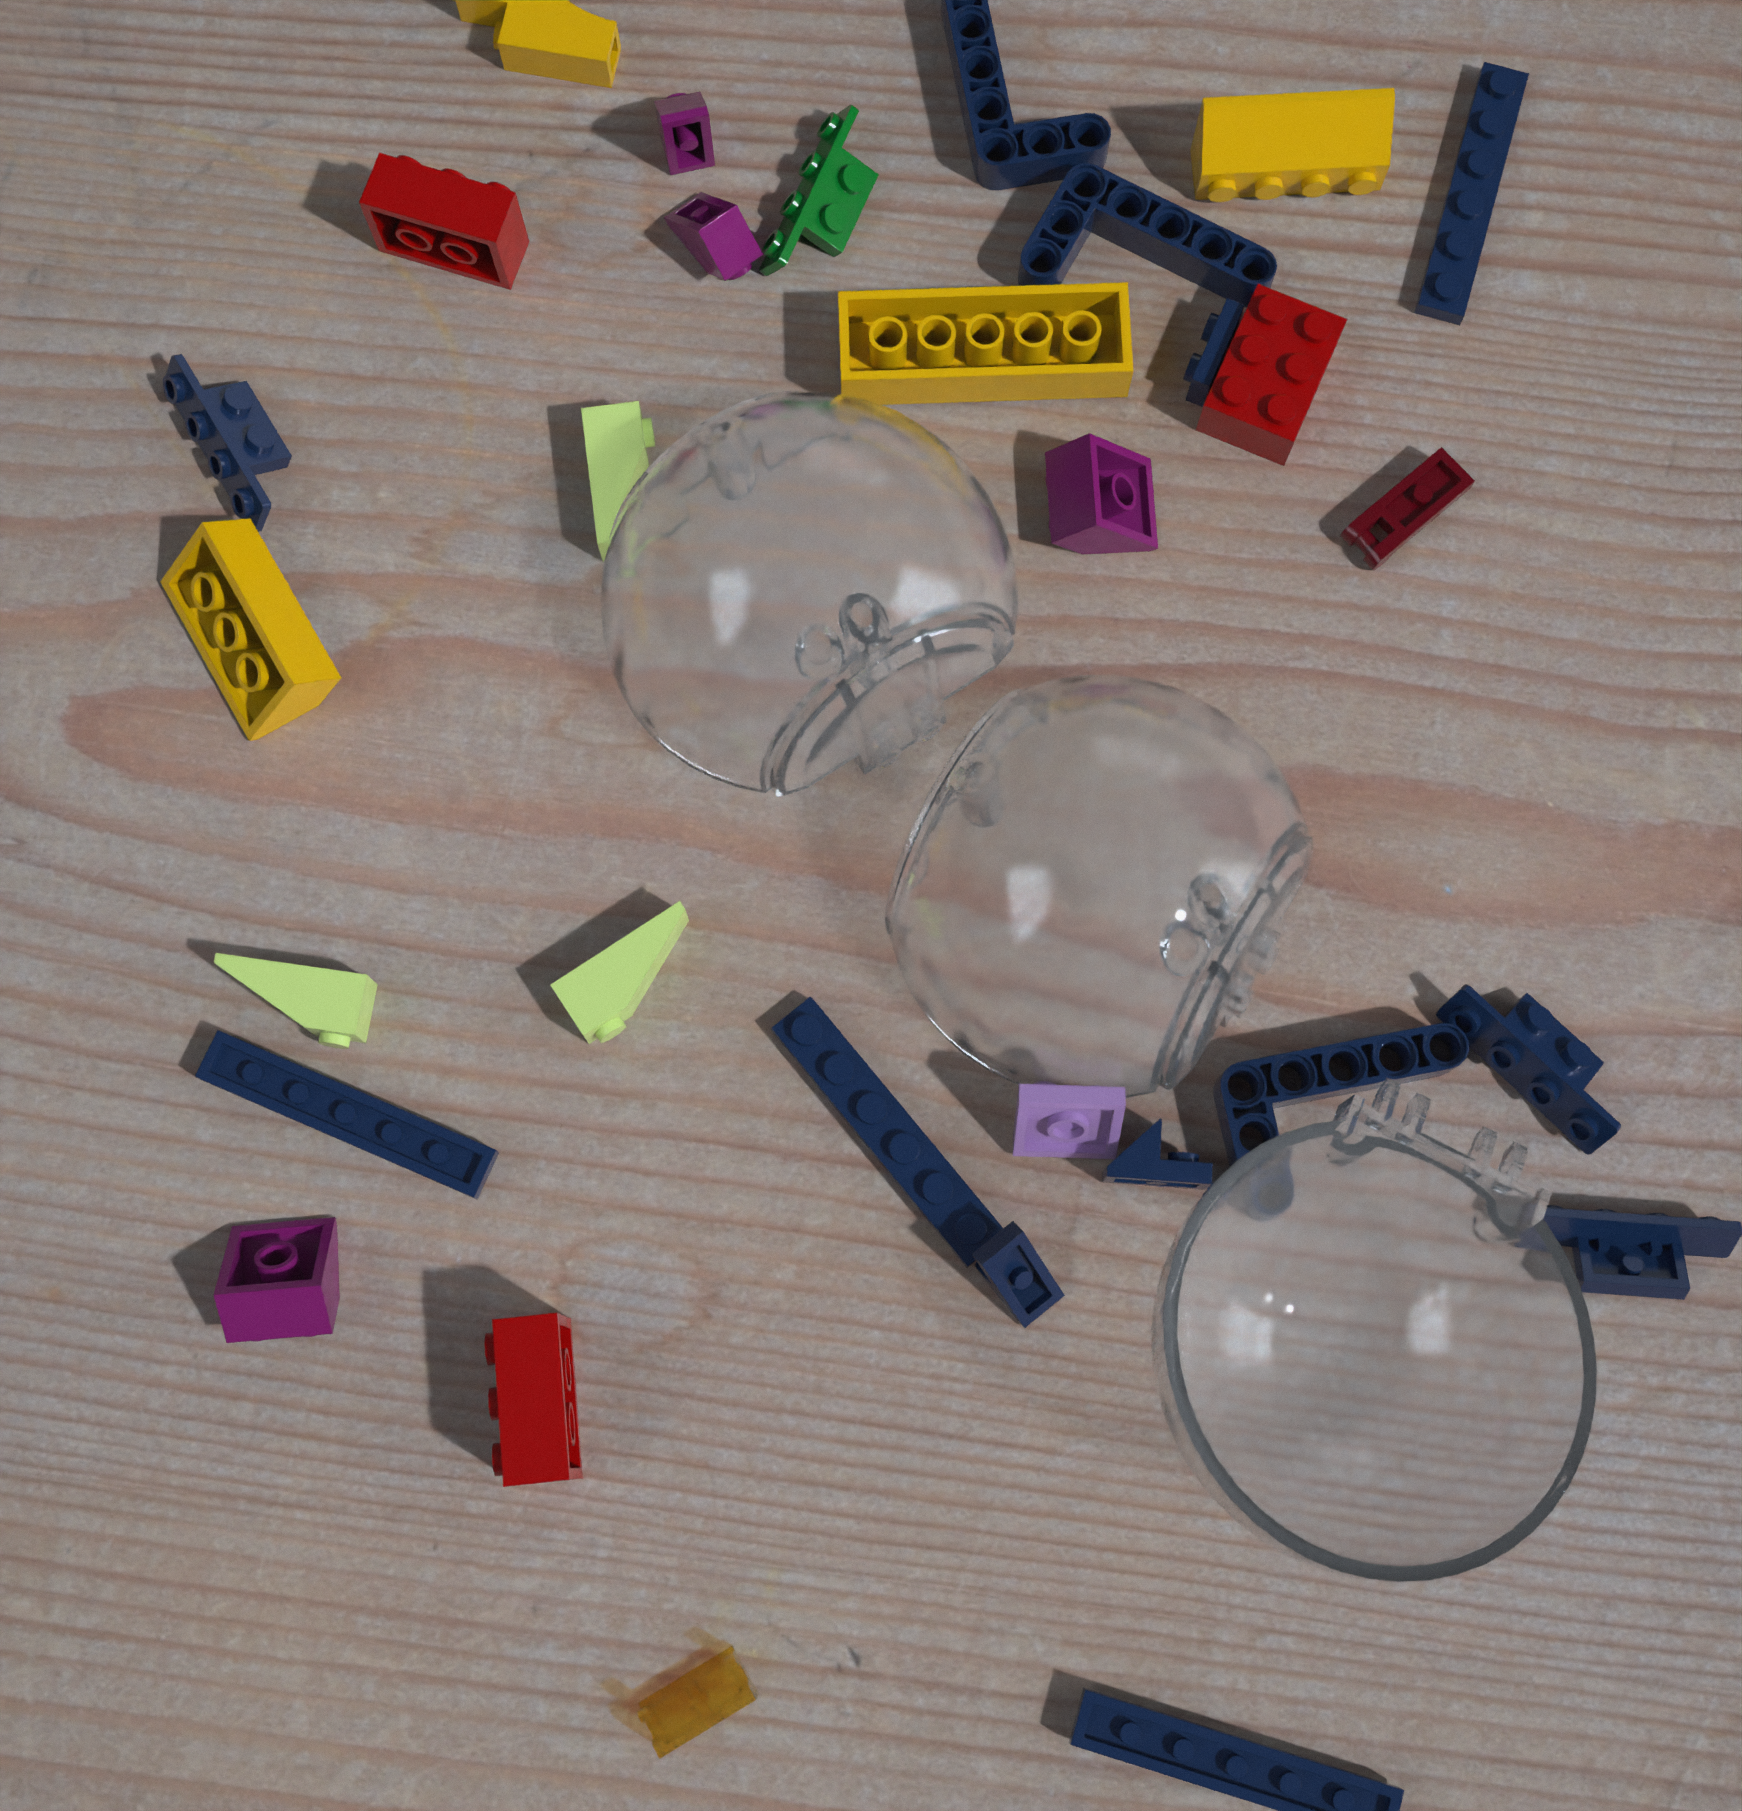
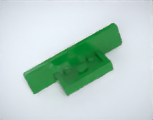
[759,104,879,276]

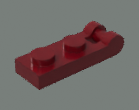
[1340,447,1475,571]

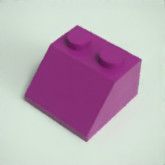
[1045,433,1158,555]
[213,1217,340,1343]

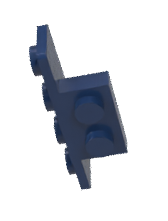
[162,354,292,532]
[1436,984,1621,1155]
[1520,1205,1742,1300]

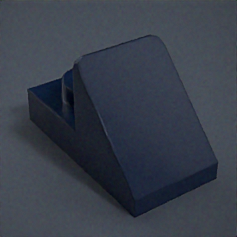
[1102,1118,1213,1190]
[972,1221,1065,1328]

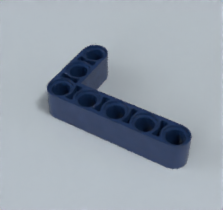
[941,0,1111,191]
[1018,163,1277,308]
[1213,1023,1469,1216]

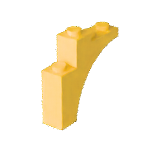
[452,0,621,88]

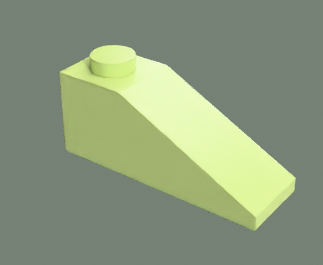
[581,401,656,562]
[550,901,689,1044]
[214,953,378,1049]

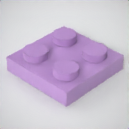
[1013,1081,1126,1159]

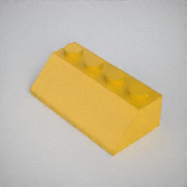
[1190,88,1395,202]
[160,518,341,741]

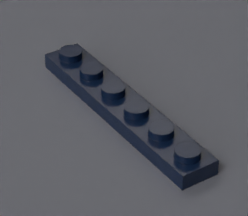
[1414,62,1529,326]
[771,996,1003,1268]
[194,1030,499,1200]
[1069,1688,1404,1811]

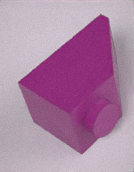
[654,91,715,176]
[664,192,763,281]

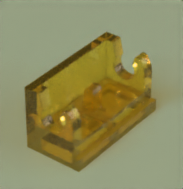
[637,1645,759,1759]

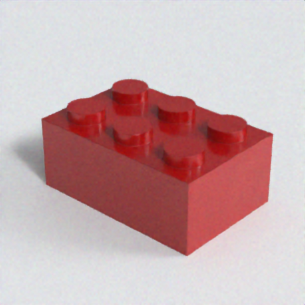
[359,153,530,290]
[1196,284,1348,466]
[484,1313,583,1487]

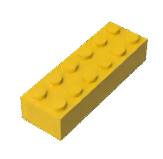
[838,282,1133,406]

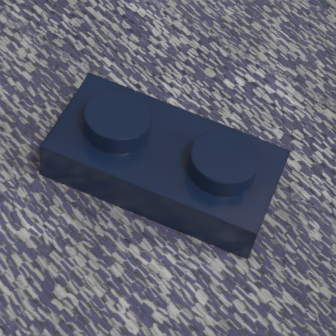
[1183,298,1245,407]

